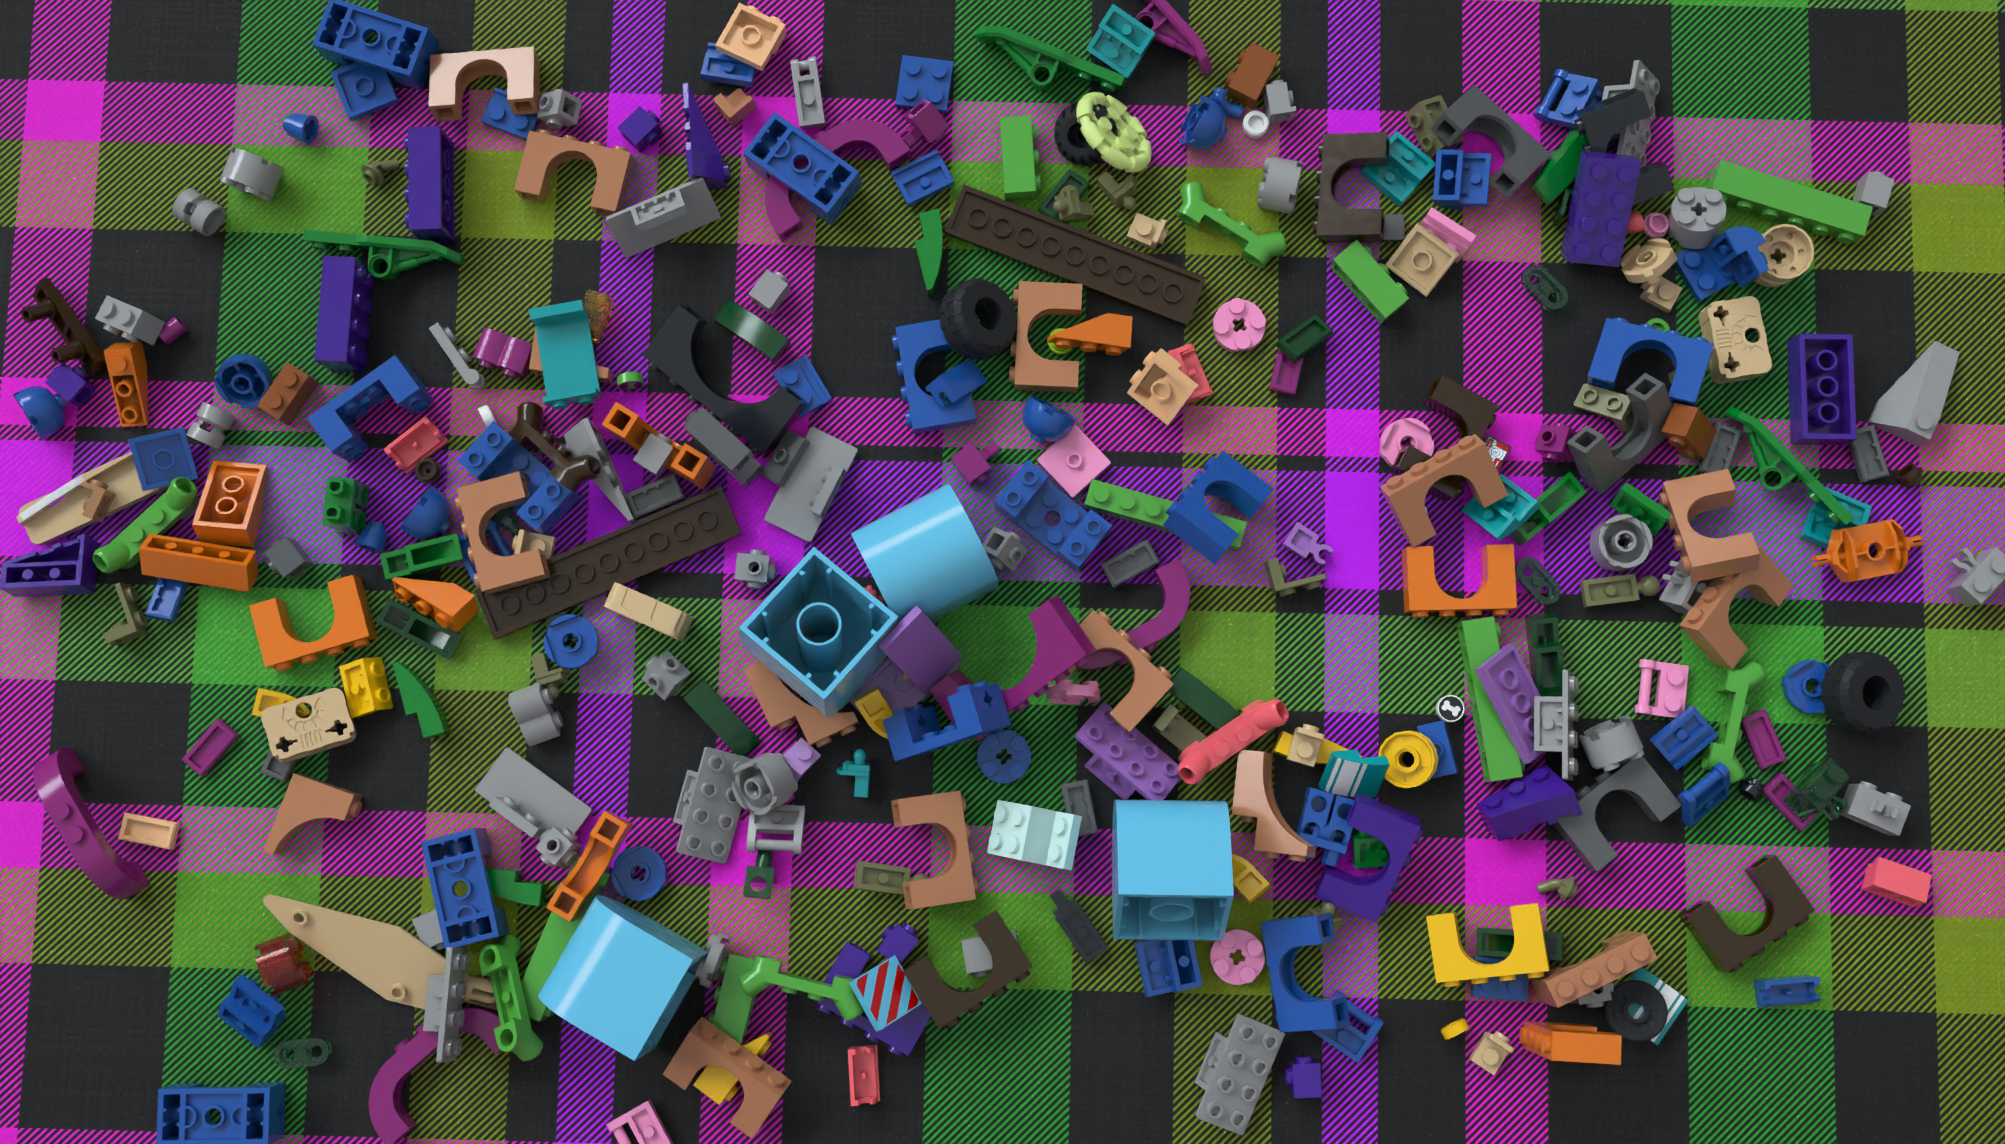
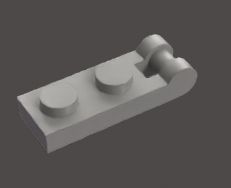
[790,56,826,130]
[429,322,486,390]

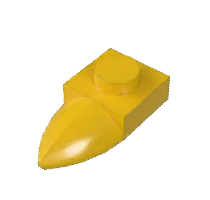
[854,686,893,739]
[252,688,311,718]
[1232,854,1270,904]

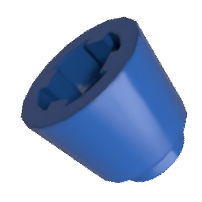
[283,113,319,144]
[355,521,388,554]

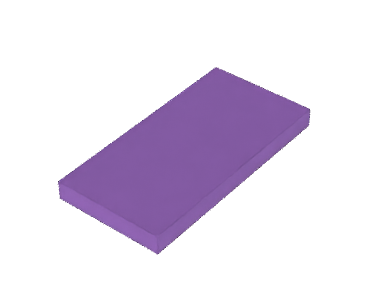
[877,606,963,695]
[1474,643,1543,764]
[850,658,961,713]

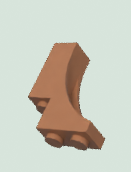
[744,662,860,748]
[1232,750,1316,862]

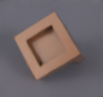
[713,88,756,127]

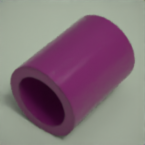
[159,316,188,345]

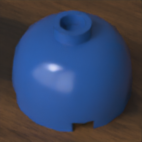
[1179,96,1228,150]
[215,353,273,408]
[13,386,67,440]
[1022,395,1076,444]
[399,485,451,539]

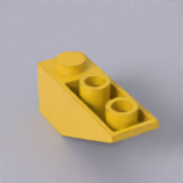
[693,1032,772,1105]

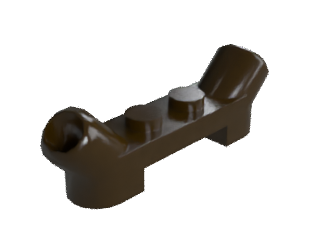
[509,402,600,492]

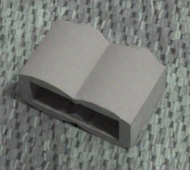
[508,683,563,747]

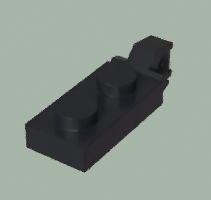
[1050,889,1109,964]

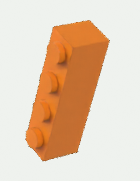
[139,534,258,592]

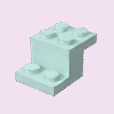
[987,800,1082,871]

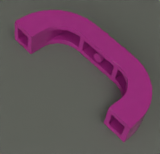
[765,119,911,242]
[1076,558,1190,671]
[33,747,151,899]
[369,1006,502,1144]

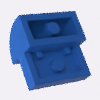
[1433,149,1492,210]
[1707,226,1769,288]
[1134,940,1203,997]
[217,974,287,1049]

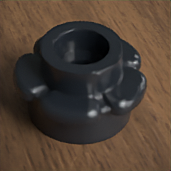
[1738,777,1765,802]

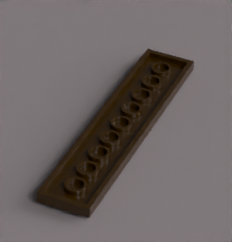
[944,184,1207,327]
[474,485,742,640]

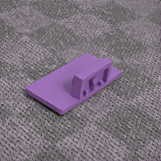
[1075,702,1180,800]

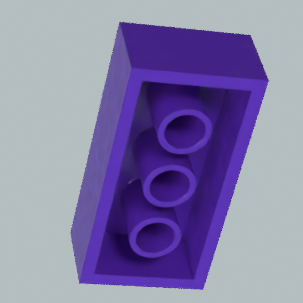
[404,126,455,244]
[1560,150,1642,267]
[314,256,374,373]
[1787,334,1857,445]

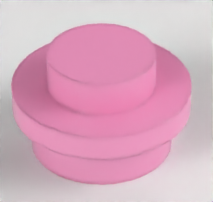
[1643,212,1669,239]

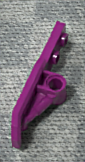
[1135,0,1212,77]

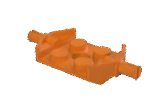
[1811,519,1923,583]

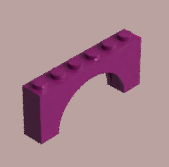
[929,596,1096,743]

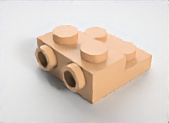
[715,3,787,71]
[1127,348,1199,425]

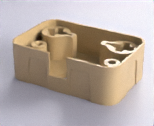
[1699,296,1772,384]
[603,582,694,642]
[261,688,357,763]

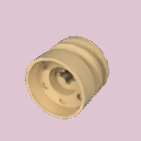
[1753,224,1814,288]

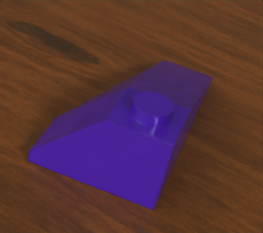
[683,83,731,190]

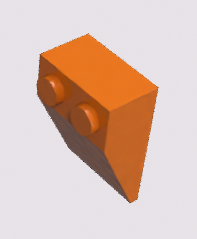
[192,460,268,548]

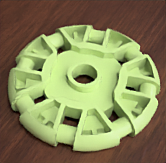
[1076,92,1152,173]

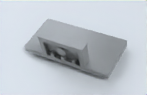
[1602,60,1660,168]
[606,177,721,258]
[764,427,858,543]
[1534,670,1579,781]
[475,747,592,839]
[673,747,752,864]
[423,947,470,1063]
[1194,1014,1285,1135]

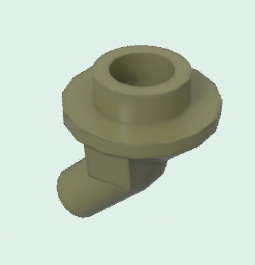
[361,159,399,185]
[1537,876,1578,902]

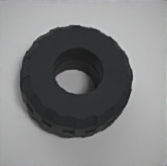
[939,278,1017,360]
[1821,652,1905,733]

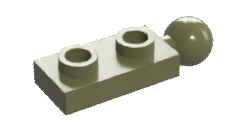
[1579,574,1660,608]
[853,861,929,896]

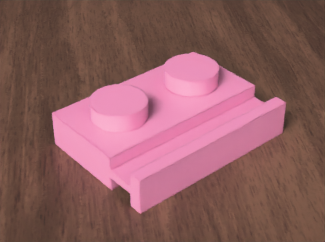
[1421,207,1476,262]

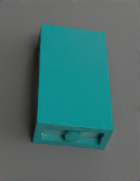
[529,300,602,410]

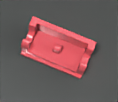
[1168,343,1213,405]
[383,416,449,474]
[1861,857,1932,907]
[848,1045,880,1106]

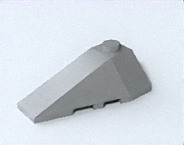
[1868,341,1960,446]
[563,417,637,523]

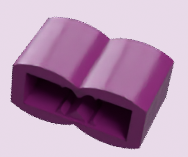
[473,327,533,379]

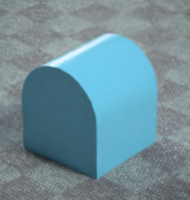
[851,484,998,623]
[739,547,898,717]
[1112,800,1234,941]
[538,895,708,1061]

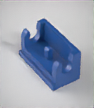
[925,359,987,407]
[1753,975,1821,1008]

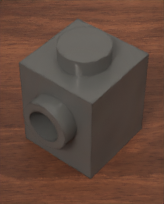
[265,536,314,581]

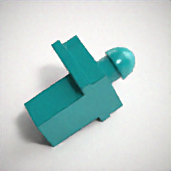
[837,749,871,798]

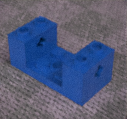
[312,0,440,91]
[743,112,862,225]
[307,355,434,461]
[457,421,581,535]
[994,460,1112,573]
[883,681,1011,761]
[421,828,510,950]
[156,1082,286,1144]

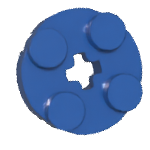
[544,614,600,669]
[1781,660,1830,714]
[977,729,1031,784]
[611,846,667,901]

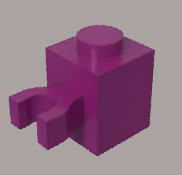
[899,99,949,147]
[951,440,1000,487]

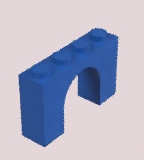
[1587,317,1714,407]
[892,319,976,434]
[1163,451,1273,564]
[1261,913,1351,1032]

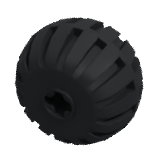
[1054,101,1118,166]

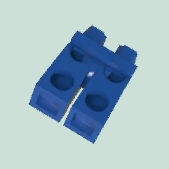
[1296,787,1354,867]

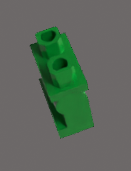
[322,477,370,536]

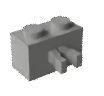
[1947,547,2005,607]
[1659,556,1714,615]
[1838,781,1911,836]

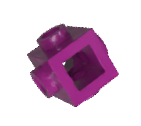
[1534,423,1577,463]

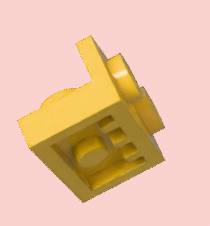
[339,657,393,718]

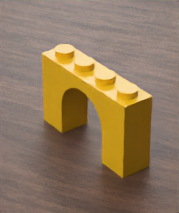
[1426,903,1550,987]

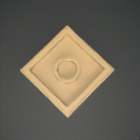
[1385,223,1460,297]

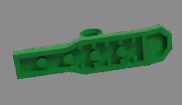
[975,26,1125,92]
[303,230,465,281]
[1726,407,1854,525]

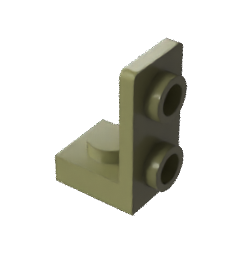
[1574,383,1633,433]
[1264,558,1327,597]
[103,582,148,646]
[1151,704,1207,751]

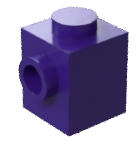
[618,106,662,153]
[45,363,97,408]
[877,922,920,964]
[1285,1056,1322,1098]

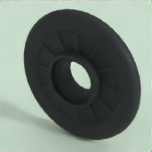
[1605,980,1668,1042]

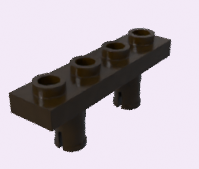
[21,278,106,377]

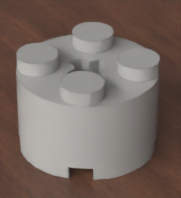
[220,147,284,202]
[1257,156,1303,214]
[1668,187,1727,249]
[1590,514,1653,572]
[1578,716,1644,771]
[732,753,798,815]

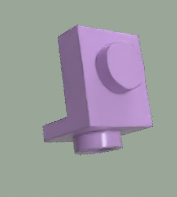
[783,737,821,782]

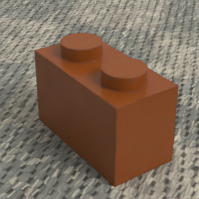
[1225,42,1280,109]
[257,362,319,426]
[1661,403,1717,459]

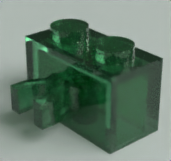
[1782,757,1850,820]

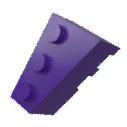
[0,534,99,597]
[1476,765,1583,841]

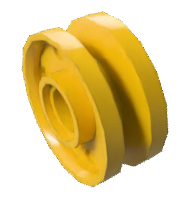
[1378,731,1439,788]

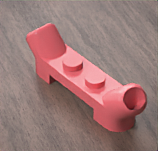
[1177,699,1289,785]

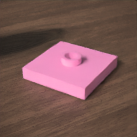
[1037,424,1111,499]

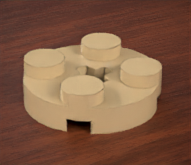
[1621,238,1677,285]

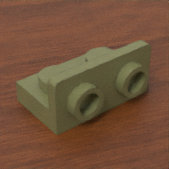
[1405,95,1465,158]

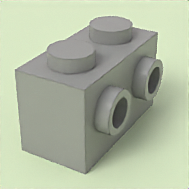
[95,295,165,345]

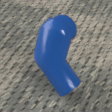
[1210,87,1244,119]

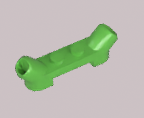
[1176,181,1286,268]
[93,477,199,574]
[1701,661,1766,785]
[479,935,543,1061]
[739,955,865,1021]

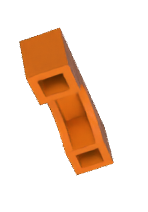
[546,811,633,922]

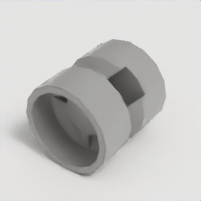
[172,188,225,236]
[186,402,235,450]

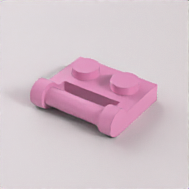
[1634,659,1689,719]
[606,1099,673,1144]

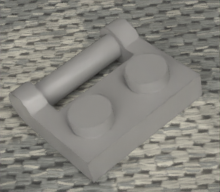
[746,805,806,854]

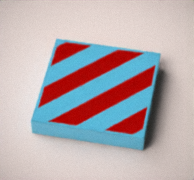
[849,955,922,1032]

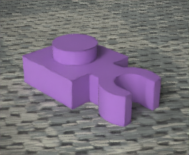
[1282,522,1333,566]

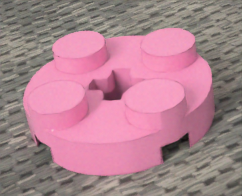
[1213,298,1266,352]
[1379,418,1434,467]
[1046,679,1100,705]
[1209,929,1265,985]

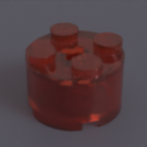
[255,932,313,997]

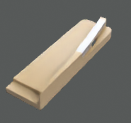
[16,452,169,546]

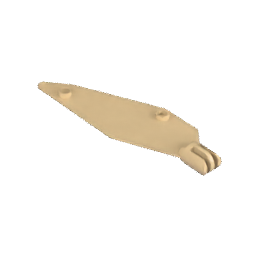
[263,894,497,1010]

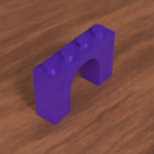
[1315,793,1423,923]
[814,941,931,1057]

